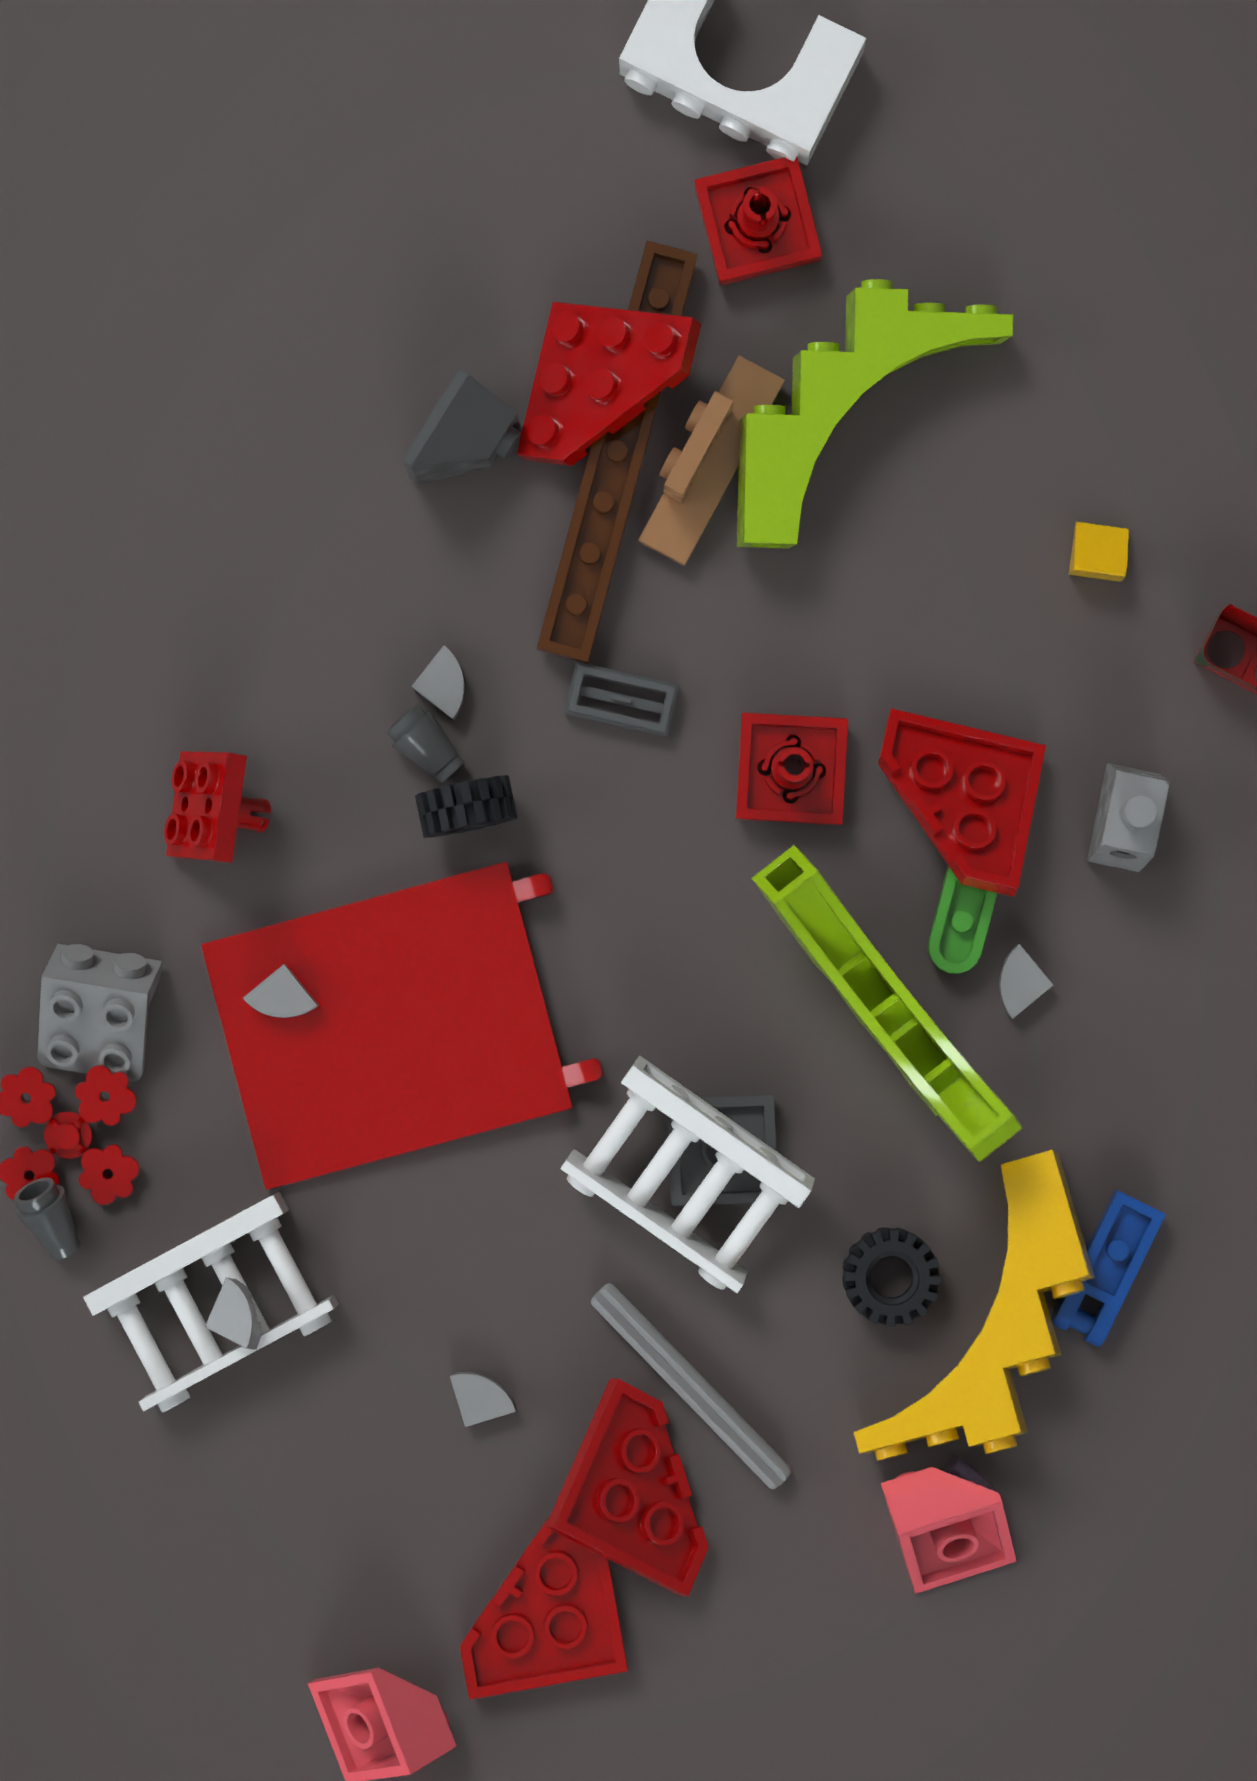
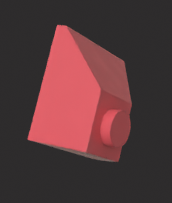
[881,1467,1017,1594]
[307,1668,457,1781]

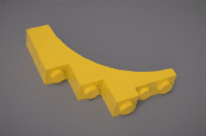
[854,1150,1095,1461]

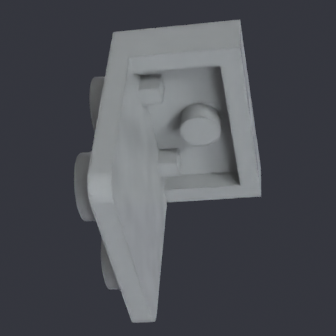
[37,944,162,1081]

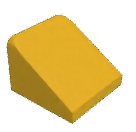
[1068,522,1129,582]

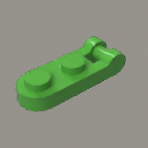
[927,866,997,974]

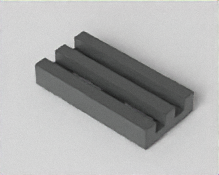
[564,661,679,738]

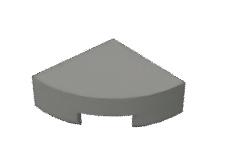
[411,645,465,720]
[999,944,1053,1019]
[243,964,320,1018]
[205,1277,261,1350]
[450,1371,517,1427]

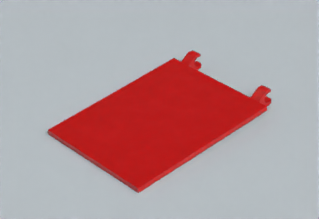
[201,861,603,1190]

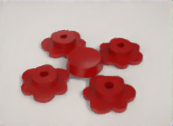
[0,1065,140,1205]

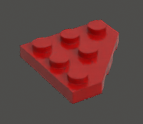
[517,302,701,466]
[878,708,1046,897]
[546,1378,709,1597]
[460,1517,628,1700]

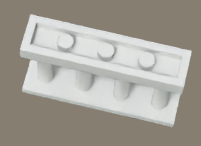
[560,1055,815,1293]
[83,1192,339,1413]

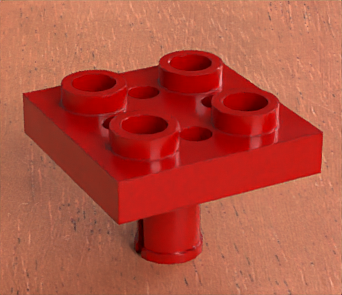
[694,156,822,286]
[735,712,848,826]
[164,751,271,863]

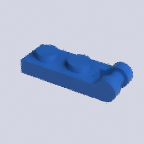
[1051,1189,1166,1347]

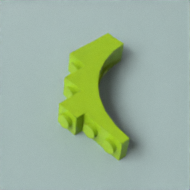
[737,279,1013,549]
[752,845,1022,1162]

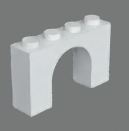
[619,0,866,166]

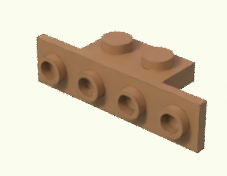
[638,355,785,567]

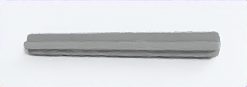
[591,1283,791,1490]

